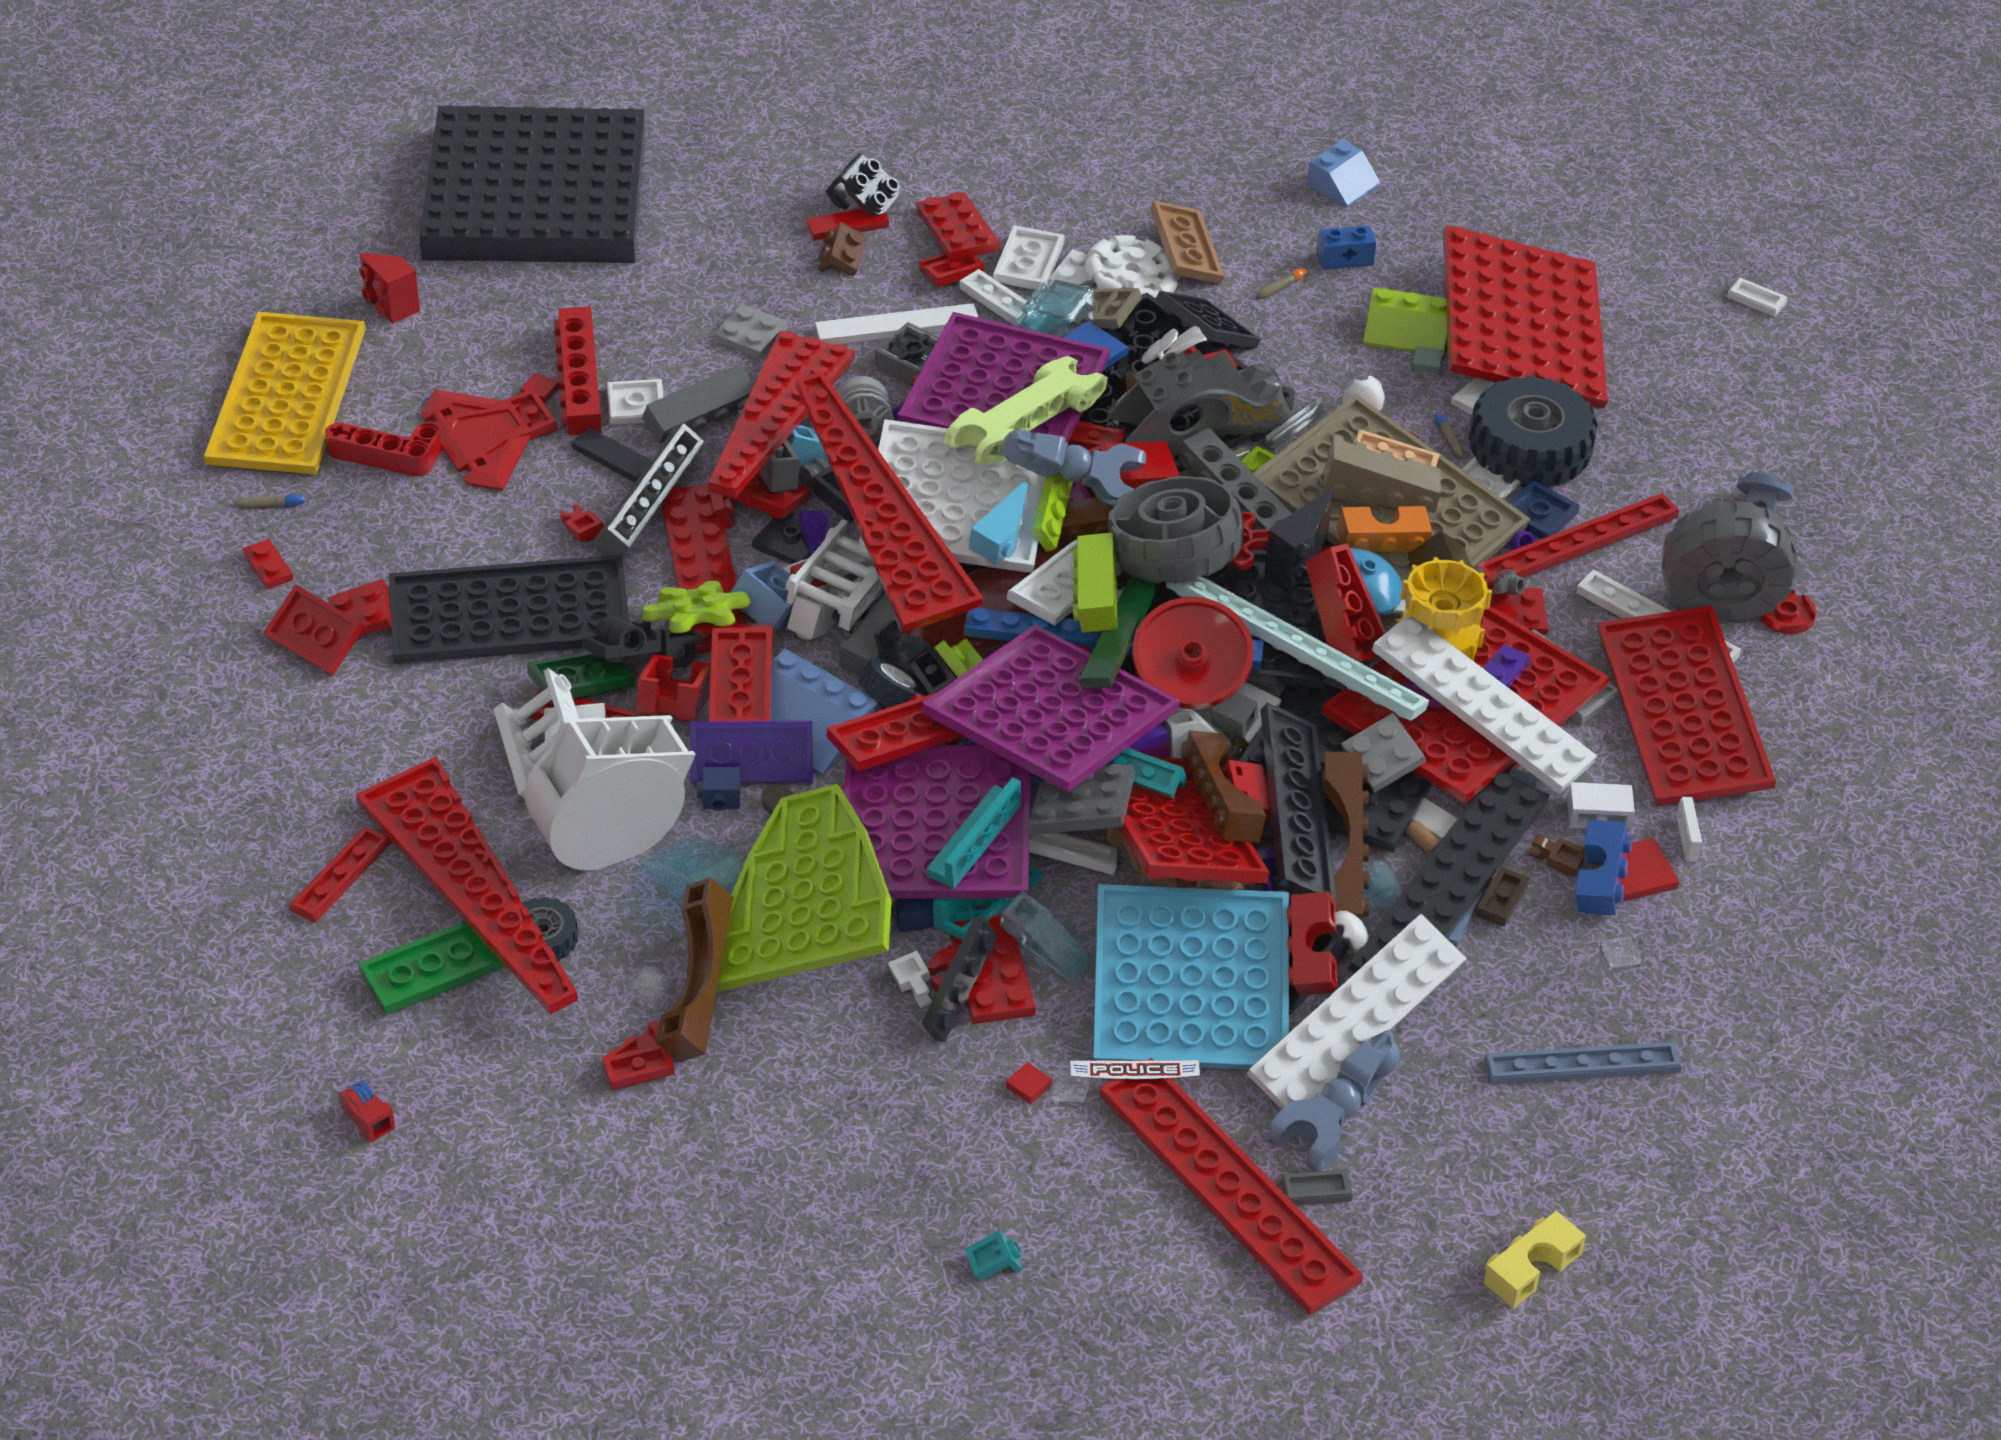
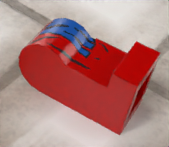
[338,1080,395,1143]

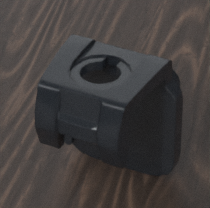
[826,153,900,216]

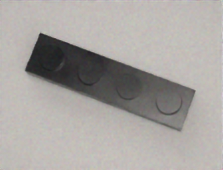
[921,917,997,1043]

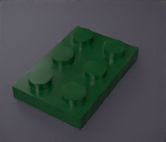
[527,651,634,702]

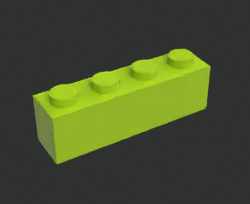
[1072,532,1118,633]

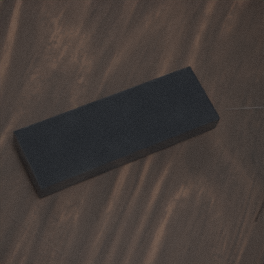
[572,428,651,483]

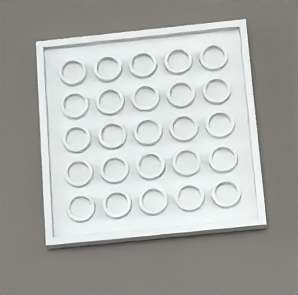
[859,419,1045,573]

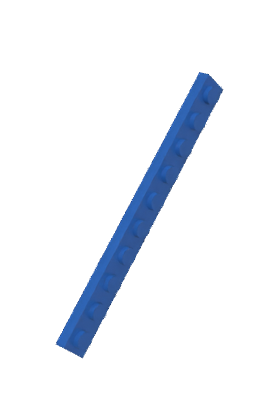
[964,608,1264,670]

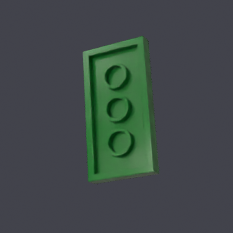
[358,921,504,1015]

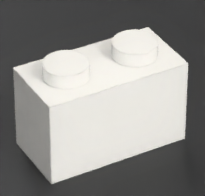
[1567,782,1635,831]

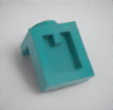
[964,1230,1023,1281]

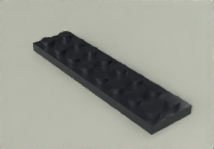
[1260,702,1337,902]

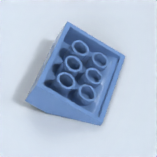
[770,648,879,776]

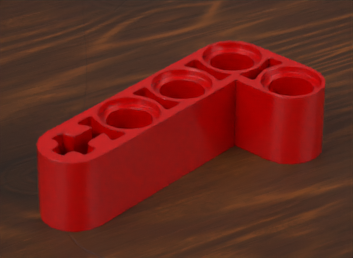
[325,422,442,477]

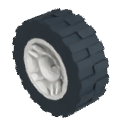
[858,657,927,707]

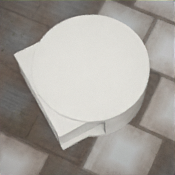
[524,715,696,870]

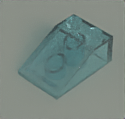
[639,834,744,906]

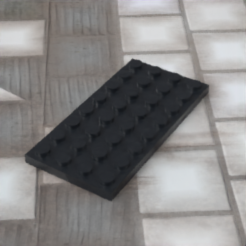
[389,555,629,664]

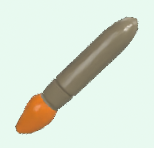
[1257,268,1307,298]

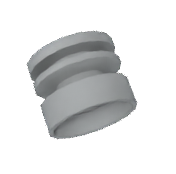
[836,376,894,443]

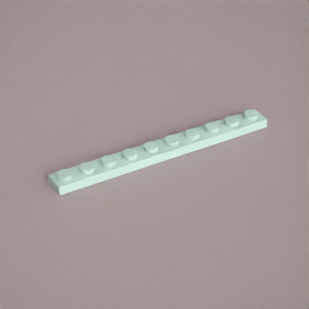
[1166,576,1429,721]

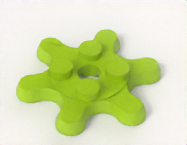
[641,581,751,633]

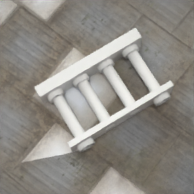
[785,519,883,631]
[494,668,579,798]

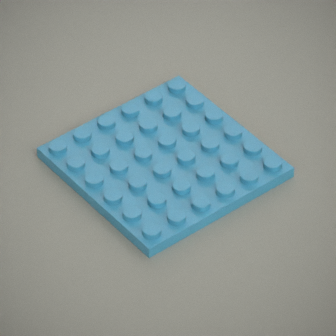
[1093,884,1289,1070]

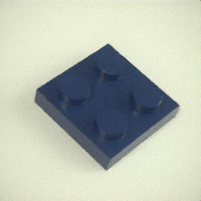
[1508,480,1580,539]

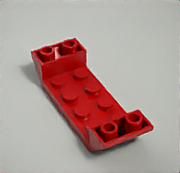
[709,623,774,721]

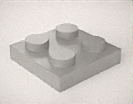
[714,304,788,358]
[1341,713,1426,793]

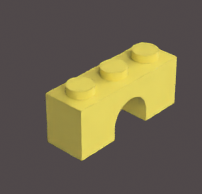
[1484,1211,1586,1309]

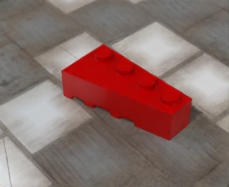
[1305,544,1386,666]

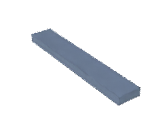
[1484,1042,1682,1085]

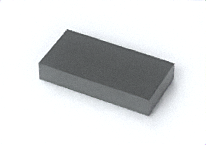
[1281,1169,1353,1206]

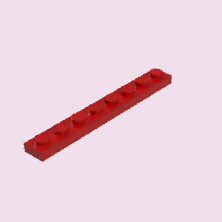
[1477,493,1679,578]

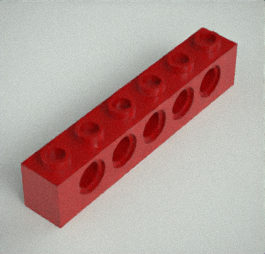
[554,306,602,436]

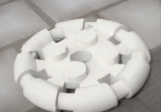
[1085,235,1179,298]

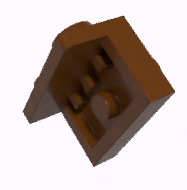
[818,222,867,276]

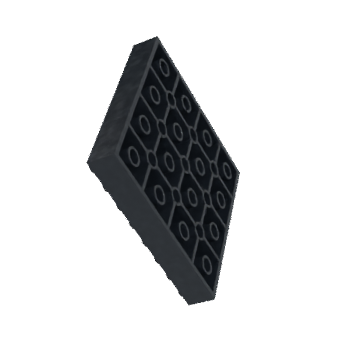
[419,105,645,263]

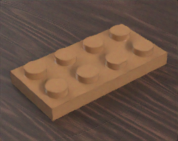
[1150,201,1224,284]

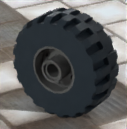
[1469,376,1598,488]

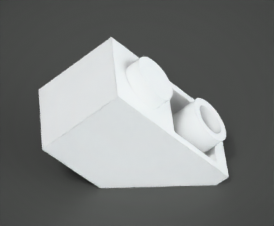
[1163,710,1231,758]

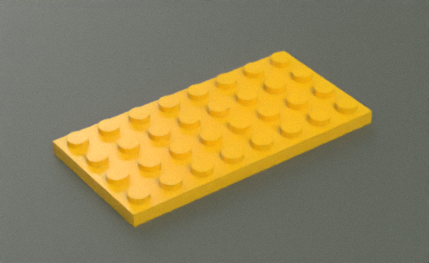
[204,312,366,475]

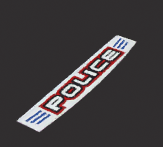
[1070,1060,1200,1079]

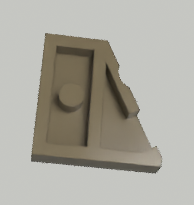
[1093,288,1142,330]

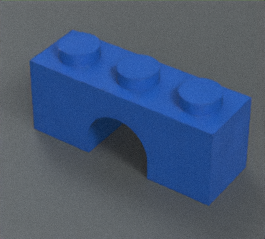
[1575,820,1633,915]

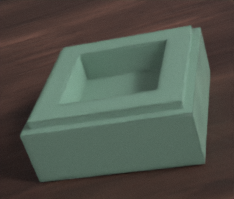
[1412,346,1443,374]

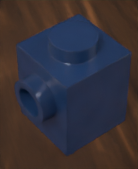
[697,767,741,811]

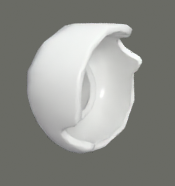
[1342,376,1385,411]
[1336,911,1368,955]

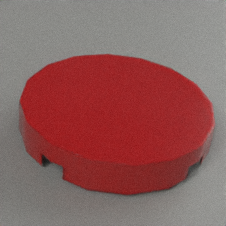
[1759,590,1817,634]

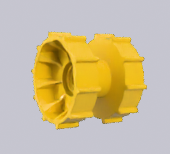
[1396,557,1492,661]

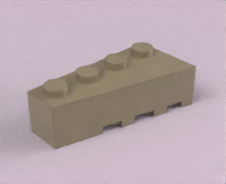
[1323,434,1441,513]

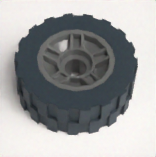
[522,897,578,962]

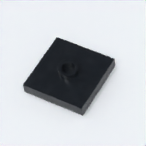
[752,512,811,564]

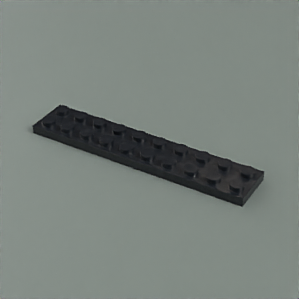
[1349,773,1549,973]

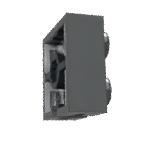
[875,322,939,385]

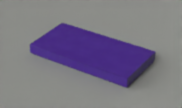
[690,720,813,783]

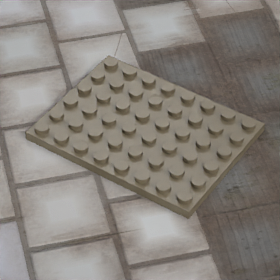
[1253,394,1530,584]

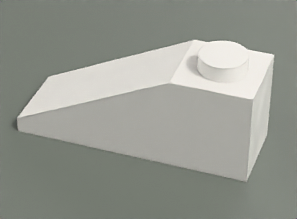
[787,584,843,640]

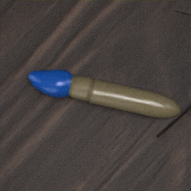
[1435,412,1464,459]
[234,494,305,508]

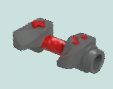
[1473,567,1525,595]

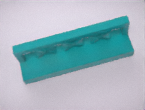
[1103,748,1188,799]
[927,777,1022,889]
[933,866,1043,940]

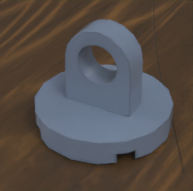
[1736,472,1794,513]

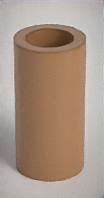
[1406,821,1440,856]

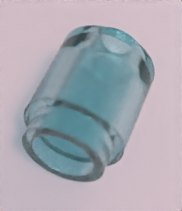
[1364,861,1403,908]

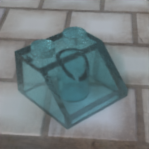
[1017,279,1094,335]

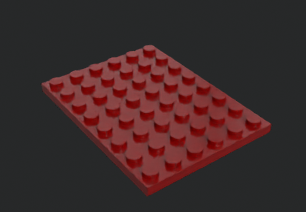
[1443,225,1608,408]
[1322,606,1610,803]

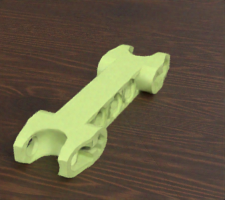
[944,356,1108,466]

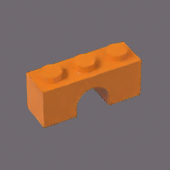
[1336,506,1432,552]

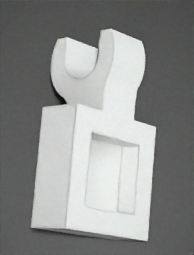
[888,951,932,1008]

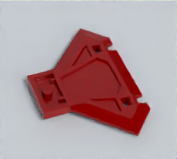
[421,389,558,491]

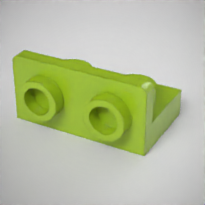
[934,639,983,678]

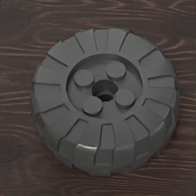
[1108,476,1243,584]
[1661,501,1797,623]

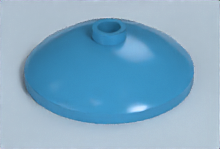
[1350,548,1402,616]

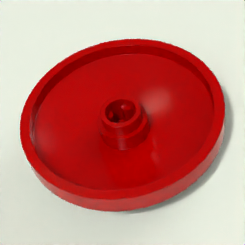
[1133,597,1253,710]

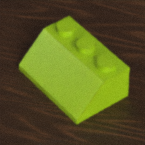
[1363,287,1447,357]

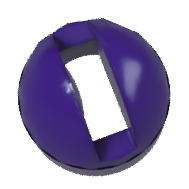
[1509,530,1535,550]

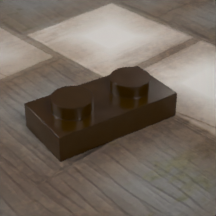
[1476,867,1530,927]

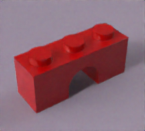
[1287,891,1338,996]

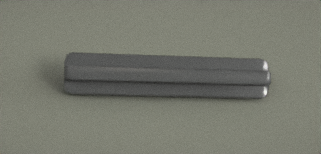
[1263,399,1324,450]

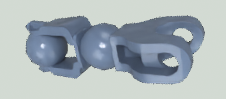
[1000,429,1146,507]
[1268,1030,1400,1171]

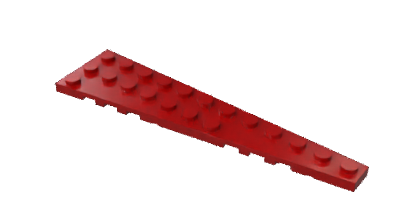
[708,331,856,499]
[796,371,984,633]
[356,757,578,1015]

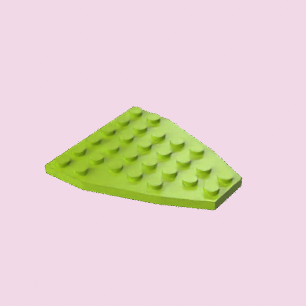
[716,784,892,993]

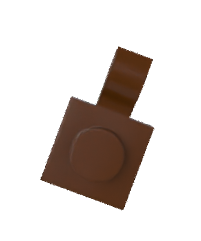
[1528,834,1586,877]

